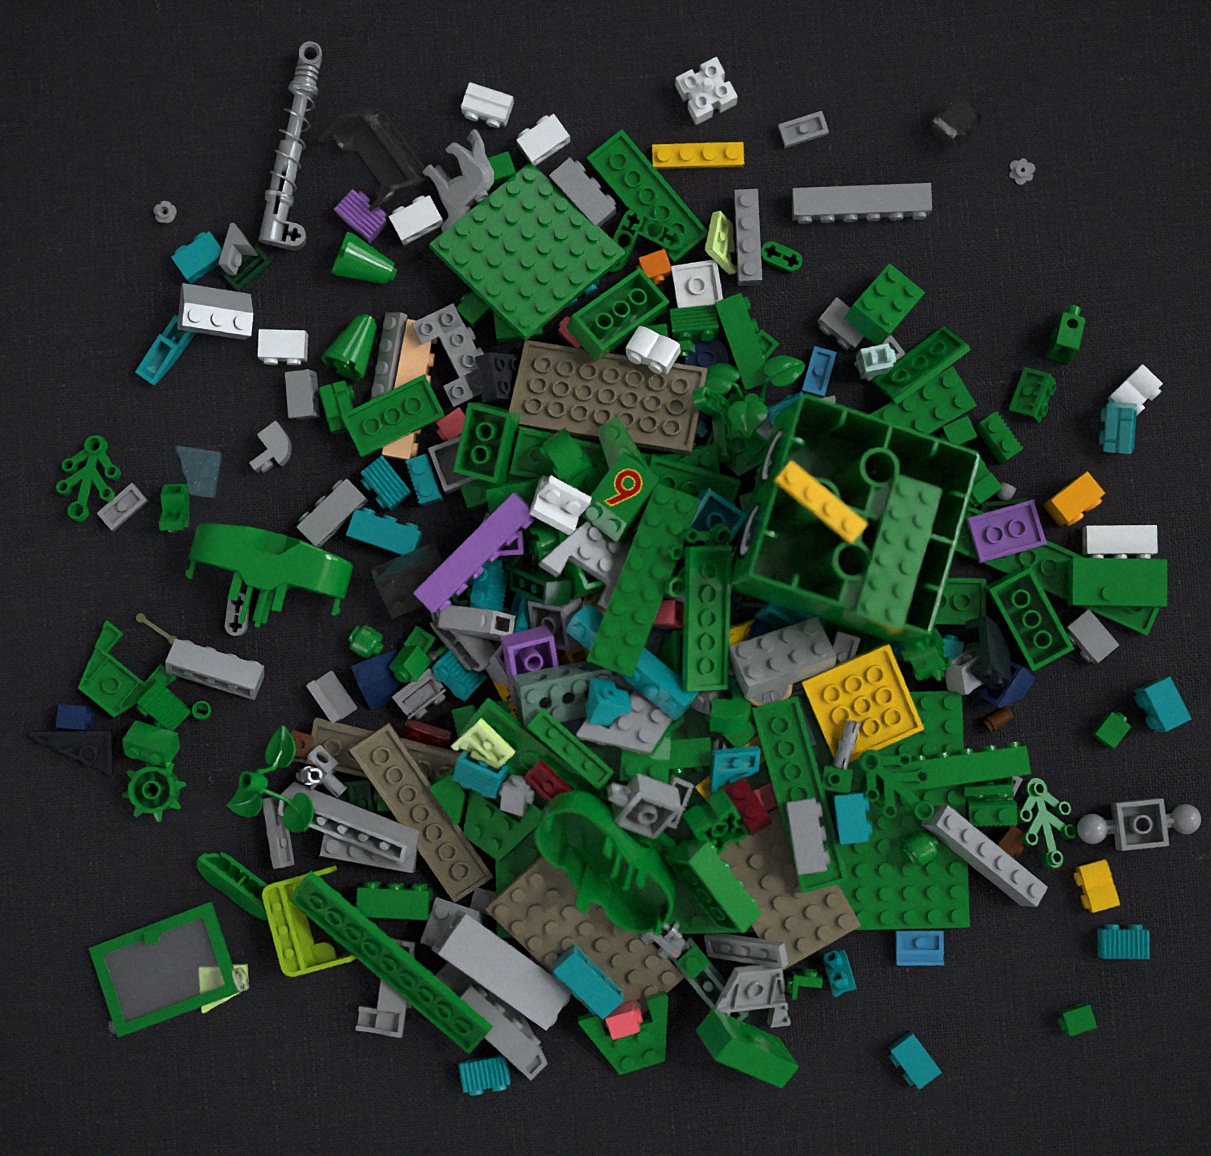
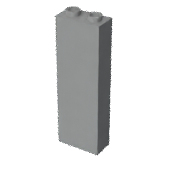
[431,909,572,1031]

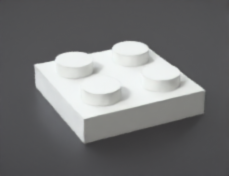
[671,259,723,308]

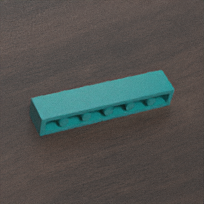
[565,603,699,721]

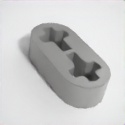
[225,592,250,636]

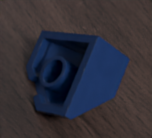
[351,650,401,710]
[980,661,1036,708]

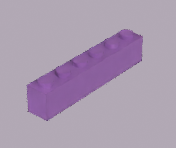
[414,493,535,613]

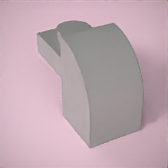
[250,421,292,473]

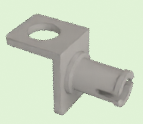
[307,745,347,798]

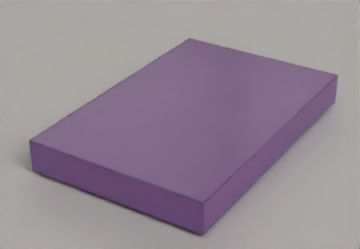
[965,500,1047,564]

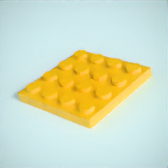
[801,643,924,763]

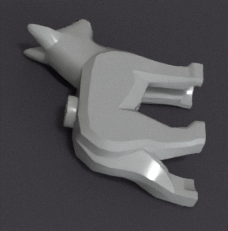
[422,130,494,232]

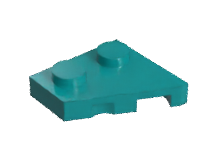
[708,746,761,794]

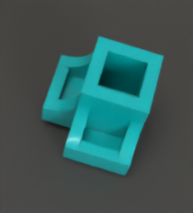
[584,678,632,726]

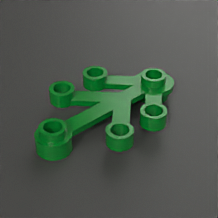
[56,435,121,522]
[663,524,732,597]
[859,749,934,820]
[1017,778,1077,869]

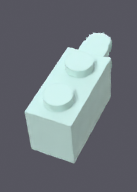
[856,343,896,379]

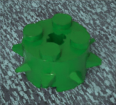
[901,628,952,681]
[122,762,186,822]

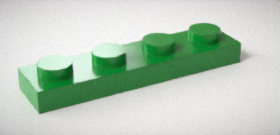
[526,708,614,790]

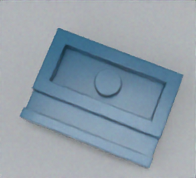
[895,930,944,966]

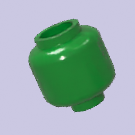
[348,625,384,659]
[902,831,939,866]

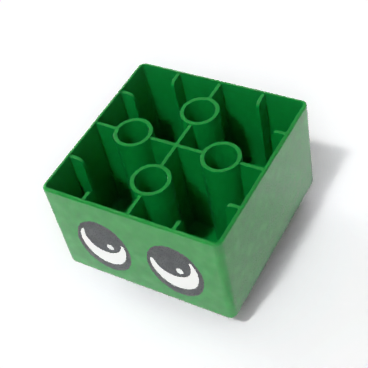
[730,394,980,643]

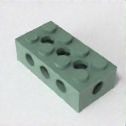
[513,660,613,729]

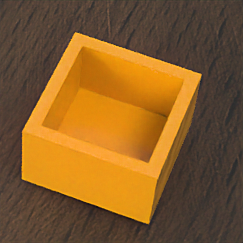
[1042,471,1105,527]

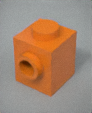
[636,249,672,285]

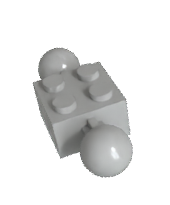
[1077,798,1201,851]

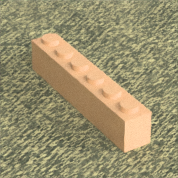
[382,319,439,461]

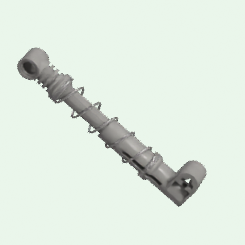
[258,41,322,250]

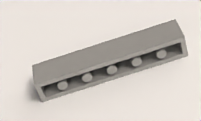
[791,183,932,224]
[278,782,419,864]
[921,805,1048,907]

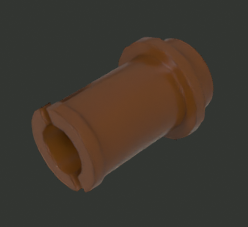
[982,706,1014,733]

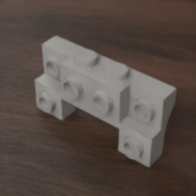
[412,304,484,407]
[356,937,416,1038]

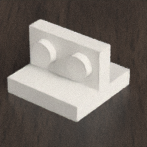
[529,475,592,536]

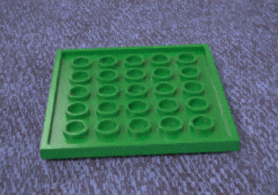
[429,163,626,341]

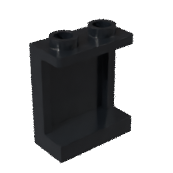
[965,615,1012,689]

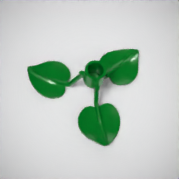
[705,355,805,439]
[227,725,314,833]

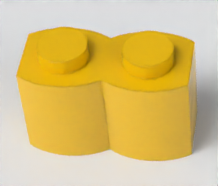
[1074,859,1120,913]

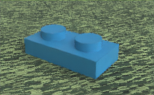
[801,346,837,398]

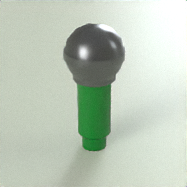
[426,644,449,667]

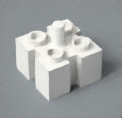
[675,57,738,125]

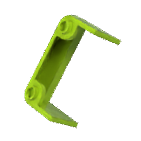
[262,865,356,977]

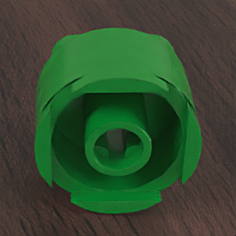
[539,427,592,482]

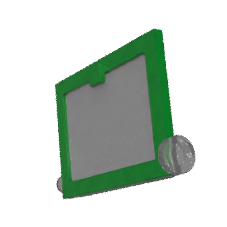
[89,902,249,1037]

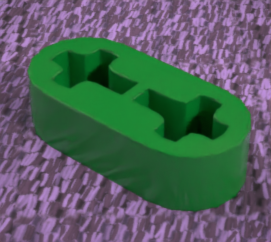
[761,241,803,273]

